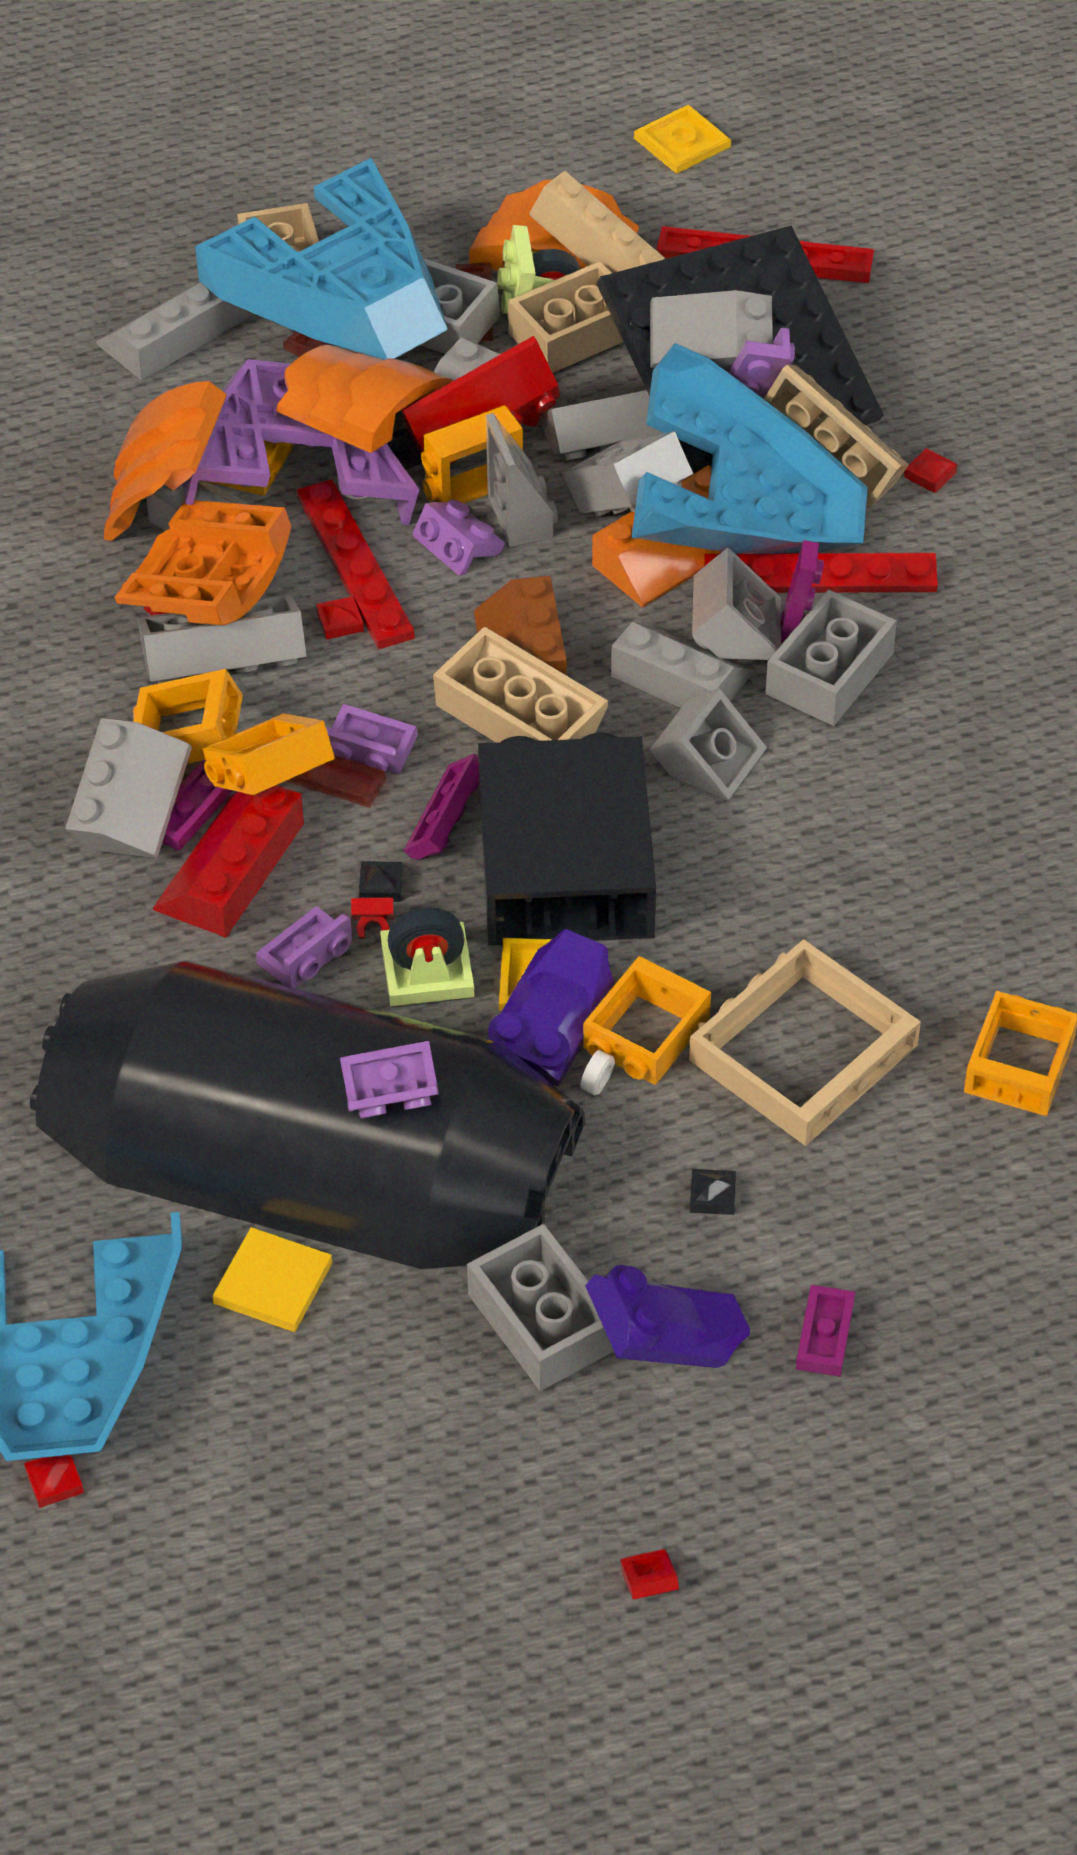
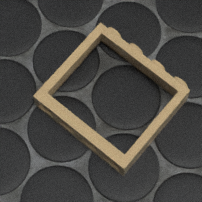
[689,939,921,1146]

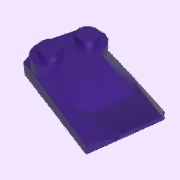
[487,929,614,1087]
[585,1265,750,1368]

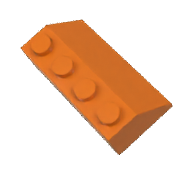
[592,465,723,608]

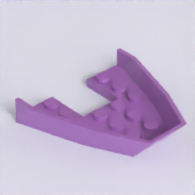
[182,359,419,525]

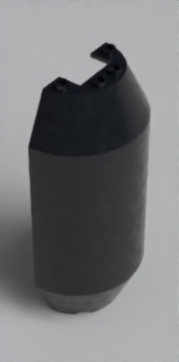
[30,961,585,1270]

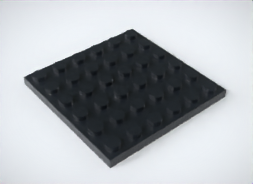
[596,225,884,477]

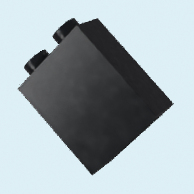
[478,732,656,946]

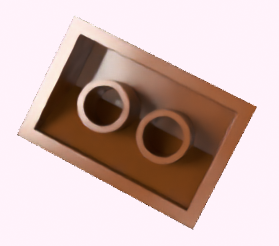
[474,575,567,676]

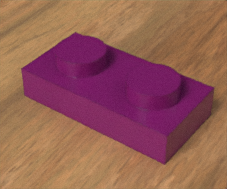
[796,1285,855,1377]

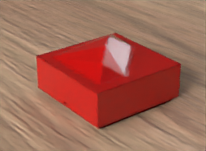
[904,448,957,493]
[316,596,364,640]
[24,1455,84,1508]
[620,1549,679,1600]

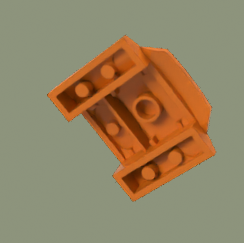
[469,180,639,271]
[276,345,454,453]
[104,381,227,541]
[114,500,291,626]

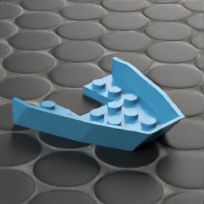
[195,158,448,360]
[632,343,868,554]
[0,1212,183,1461]

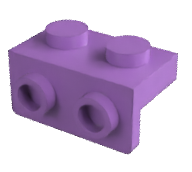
[728,328,795,399]
[413,500,505,575]
[326,704,418,774]
[256,906,352,988]
[340,1041,439,1118]

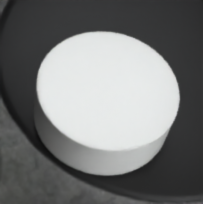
[580,1050,615,1095]

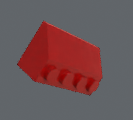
[402,336,560,465]
[153,785,304,938]

